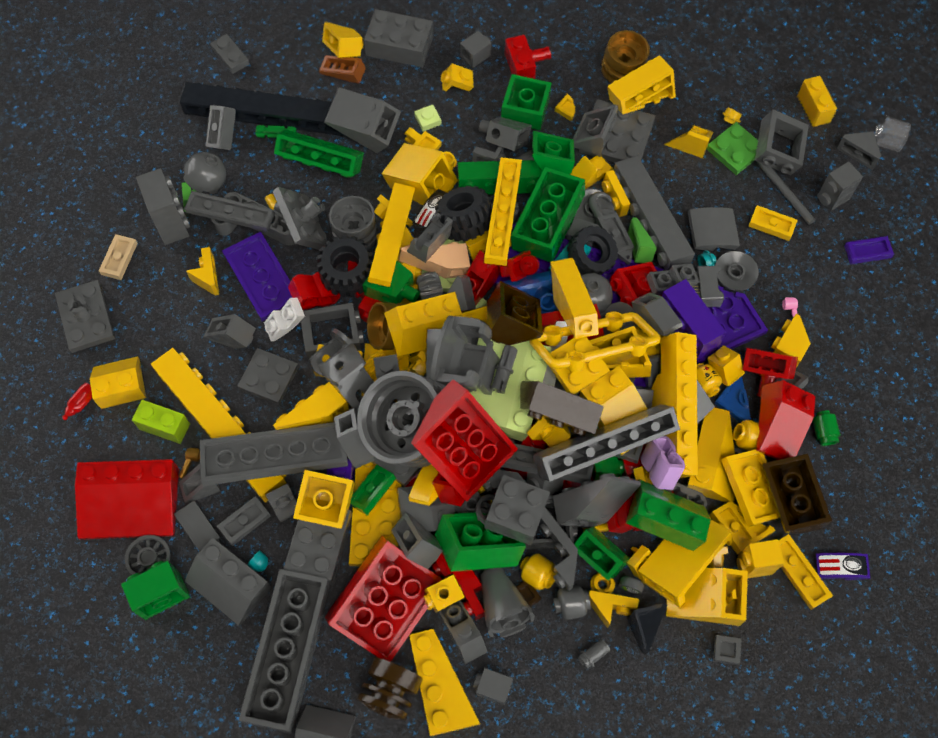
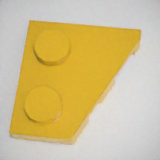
[710,501,776,555]

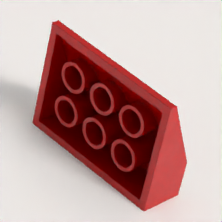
[411,379,518,501]
[75,459,179,539]
[325,536,444,662]

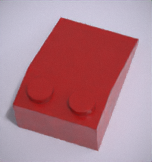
[756,380,815,460]

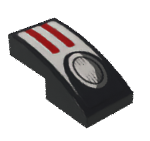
[413,189,447,229]

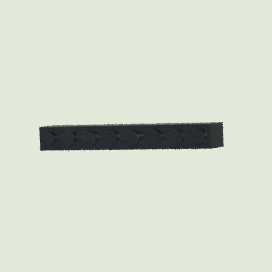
[180,82,343,136]

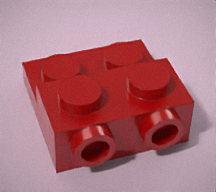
[610,261,662,308]

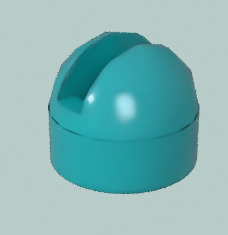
[247,550,268,572]

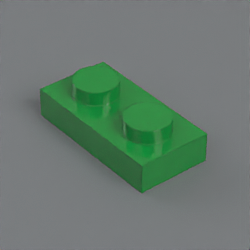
[350,465,397,516]

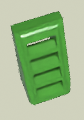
[627,217,656,263]

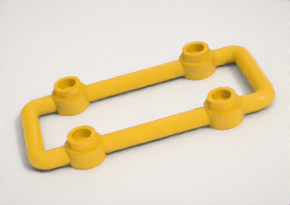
[529,311,661,372]

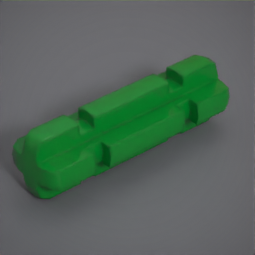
[256,125,297,138]

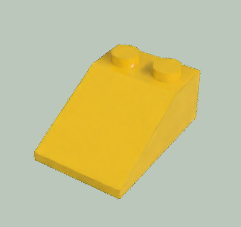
[579,366,647,456]

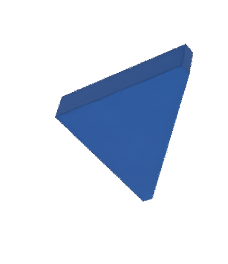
[714,376,751,423]

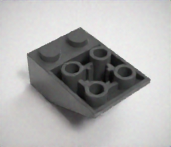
[324,87,401,154]
[553,474,641,528]

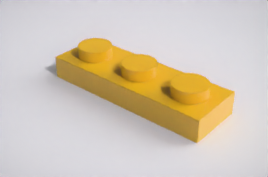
[778,534,833,610]

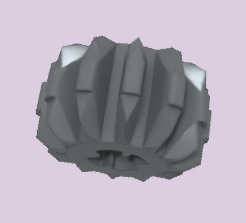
[416,272,444,300]

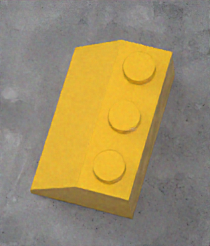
[384,292,462,357]

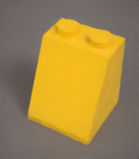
[381,143,458,205]

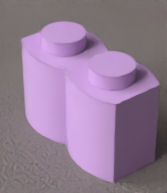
[640,436,685,490]

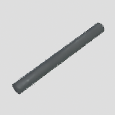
[757,161,815,225]

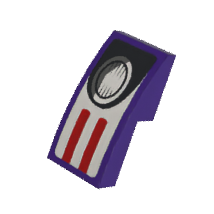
[816,553,870,580]

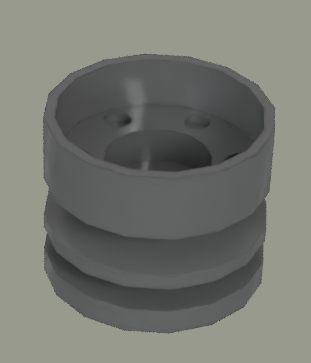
[329,196,378,249]

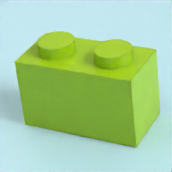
[132,400,190,444]

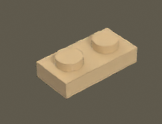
[99,234,138,280]

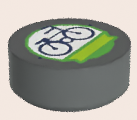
[618,577,644,595]

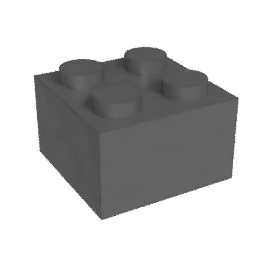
[484,475,550,546]

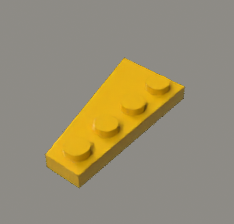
[409,629,480,737]

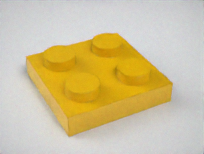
[550,337,610,395]

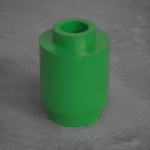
[812,410,840,446]

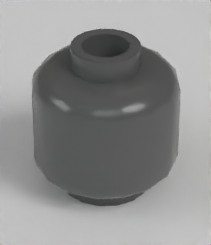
[553,585,591,620]

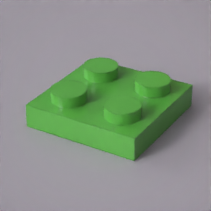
[707,122,758,175]

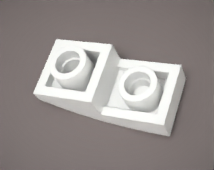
[264,298,305,341]

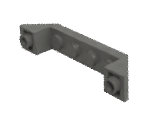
[483,470,578,591]

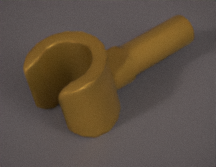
[178,448,200,479]

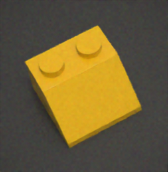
[90,356,146,409]
[293,470,355,529]

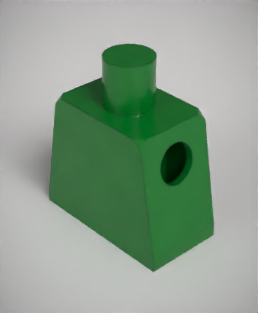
[362,261,420,304]

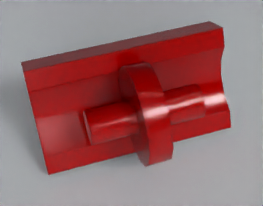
[499,250,539,282]

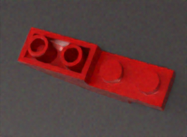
[431,537,485,621]

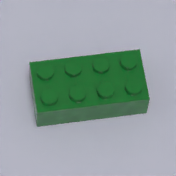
[511,167,585,262]

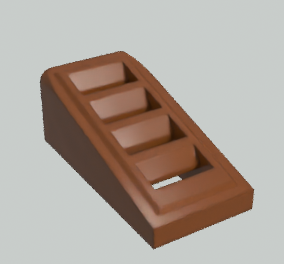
[319,55,365,83]

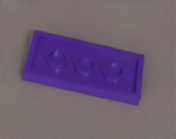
[222,232,292,322]

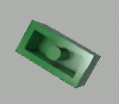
[574,527,630,581]

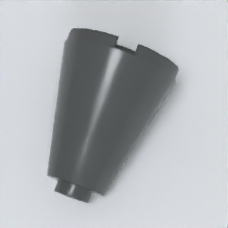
[480,568,535,638]

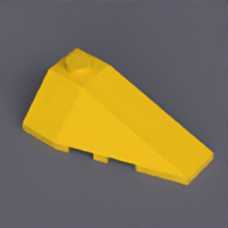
[688,407,735,503]

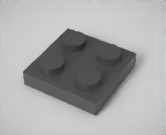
[237,348,299,406]

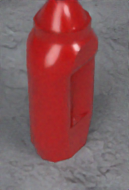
[62,383,93,420]

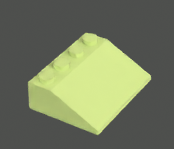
[470,338,552,441]

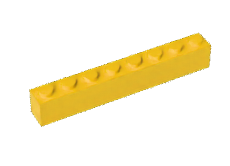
[151,348,286,503]

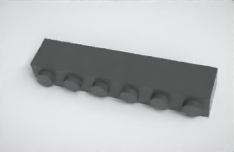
[614,156,695,271]
[532,404,680,482]

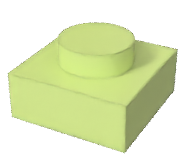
[414,105,441,131]

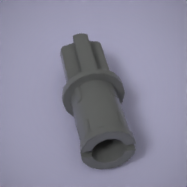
[490,345,518,394]

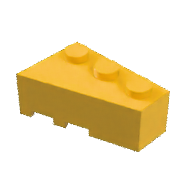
[608,55,676,115]
[590,326,652,378]

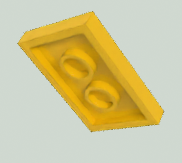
[721,449,780,527]

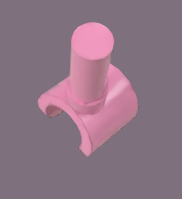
[782,297,798,317]

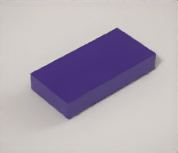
[844,236,894,265]

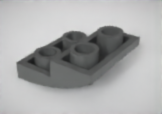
[688,207,740,251]

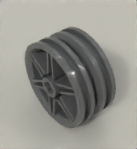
[357,371,445,468]

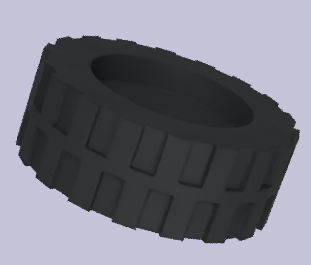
[567,225,618,275]

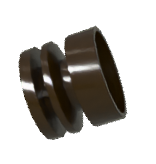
[356,657,423,721]

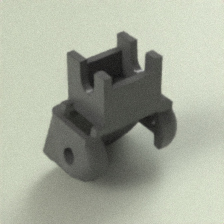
[431,316,500,395]
[309,329,374,410]

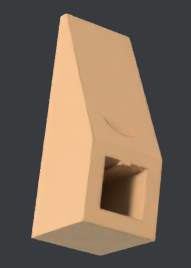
[398,242,470,278]

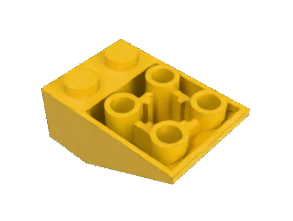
[273,382,349,430]
[666,568,748,626]

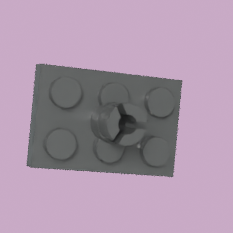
[273,187,327,250]
[55,280,115,353]

